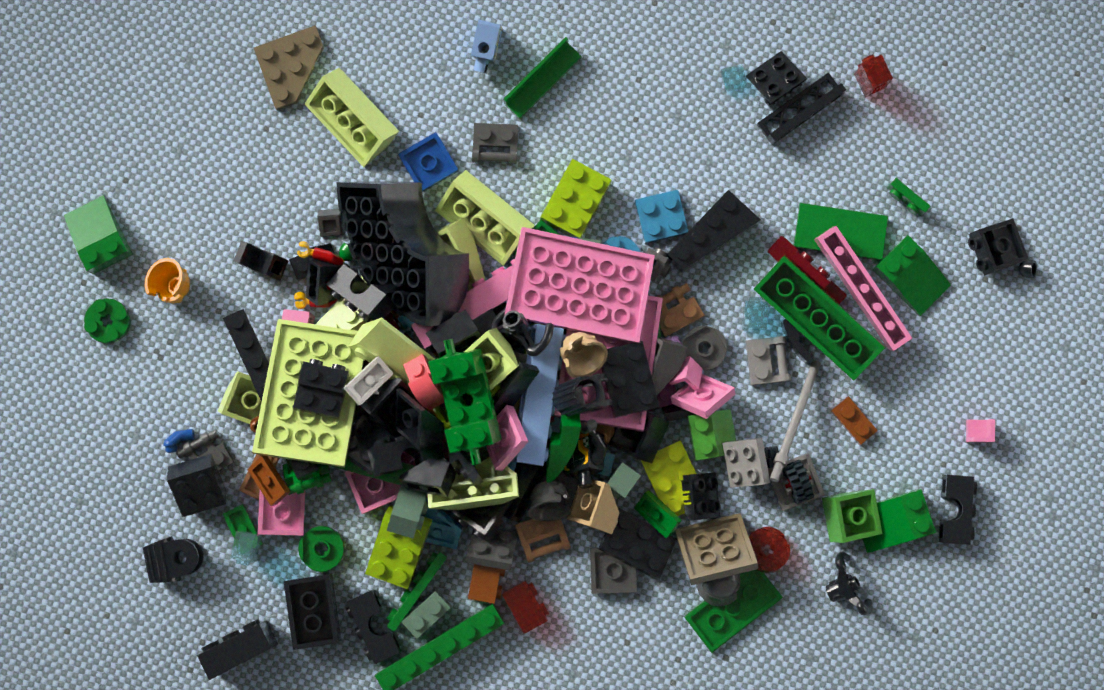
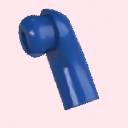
[163,429,195,453]

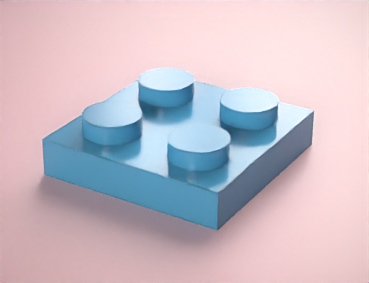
[635,190,688,244]

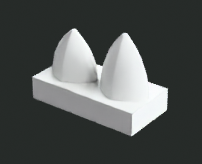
[344,356,394,405]

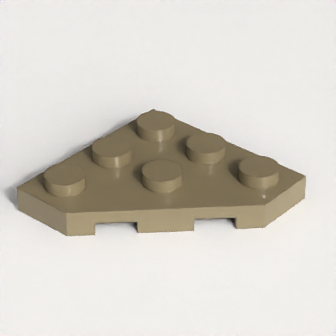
[254,25,324,110]

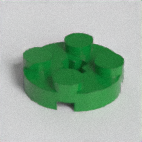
[84,298,131,343]
[298,526,345,572]

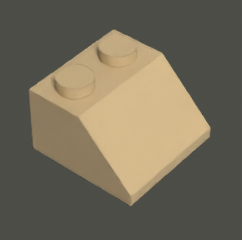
[567,479,619,534]

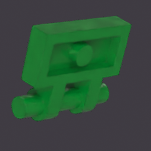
[282,463,332,495]

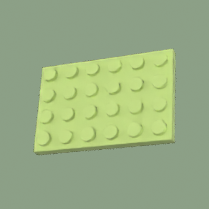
[252,319,364,468]

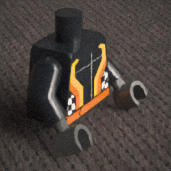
[546,419,607,489]

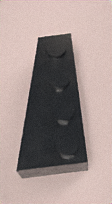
[666,190,761,273]

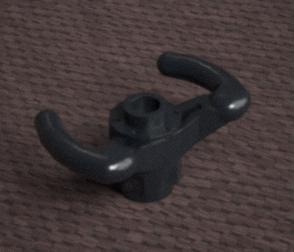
[489,308,554,356]
[826,552,873,616]

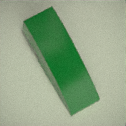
[545,414,581,483]

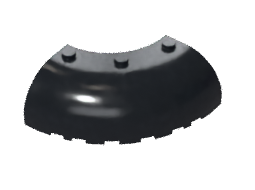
[336,181,469,327]

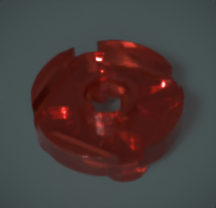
[749,527,790,573]

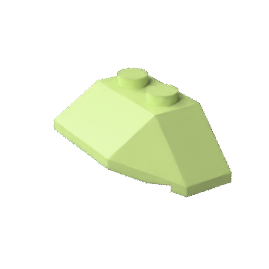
[427,457,519,510]

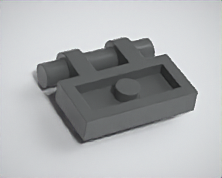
[176,429,235,471]

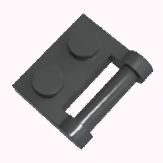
[472,123,518,164]

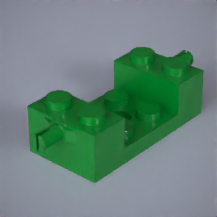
[428,339,502,465]

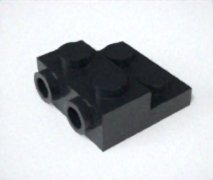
[968,218,1029,276]
[293,359,350,420]
[452,499,514,540]

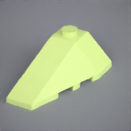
[436,218,486,292]

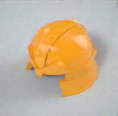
[145,258,190,304]

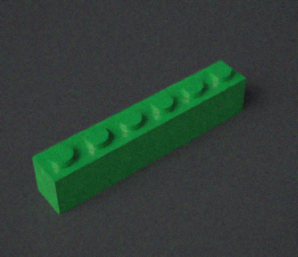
[374,603,505,690]

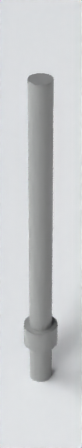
[770,361,821,482]

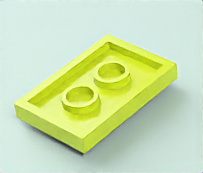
[640,440,696,516]

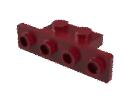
[768,236,847,304]

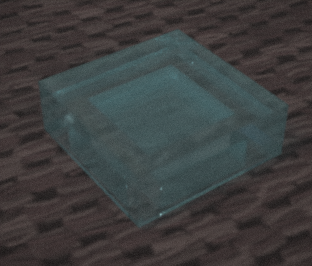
[720,64,747,92]

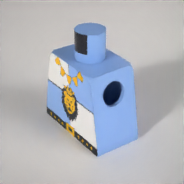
[471,19,503,74]

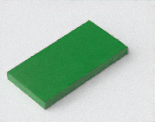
[793,203,888,261]
[683,566,783,653]

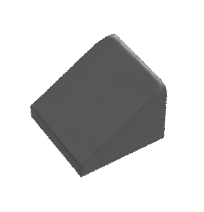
[317,209,343,237]

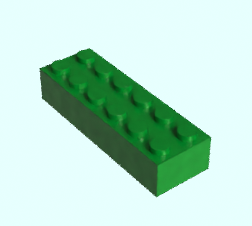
[754,255,885,381]

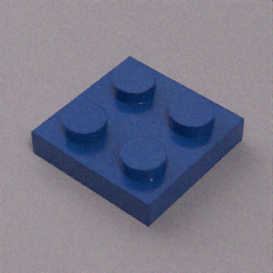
[398,132,459,192]

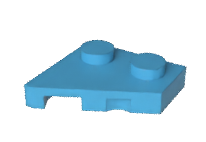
[421,498,462,550]

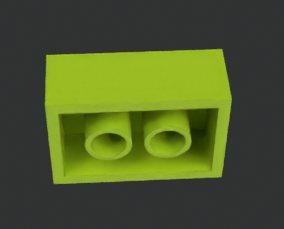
[540,159,612,239]
[365,505,433,589]

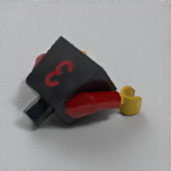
[294,241,359,309]

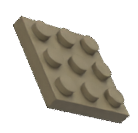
[675,513,758,585]

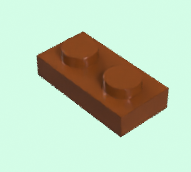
[831,396,878,445]
[247,456,291,506]

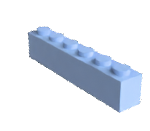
[512,324,565,466]

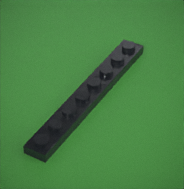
[223,309,319,480]

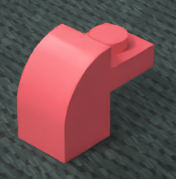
[403,354,445,410]

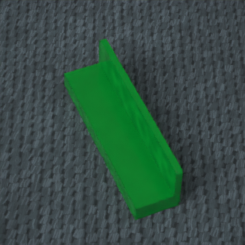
[503,37,582,120]

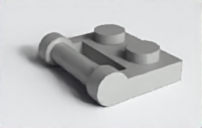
[745,336,791,385]

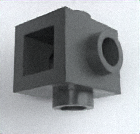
[642,248,672,284]

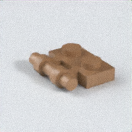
[656,283,705,338]

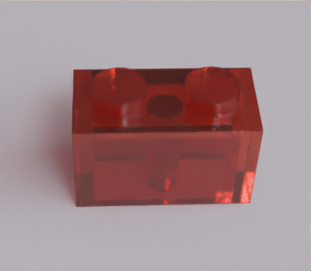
[854,54,893,97]
[502,580,550,634]

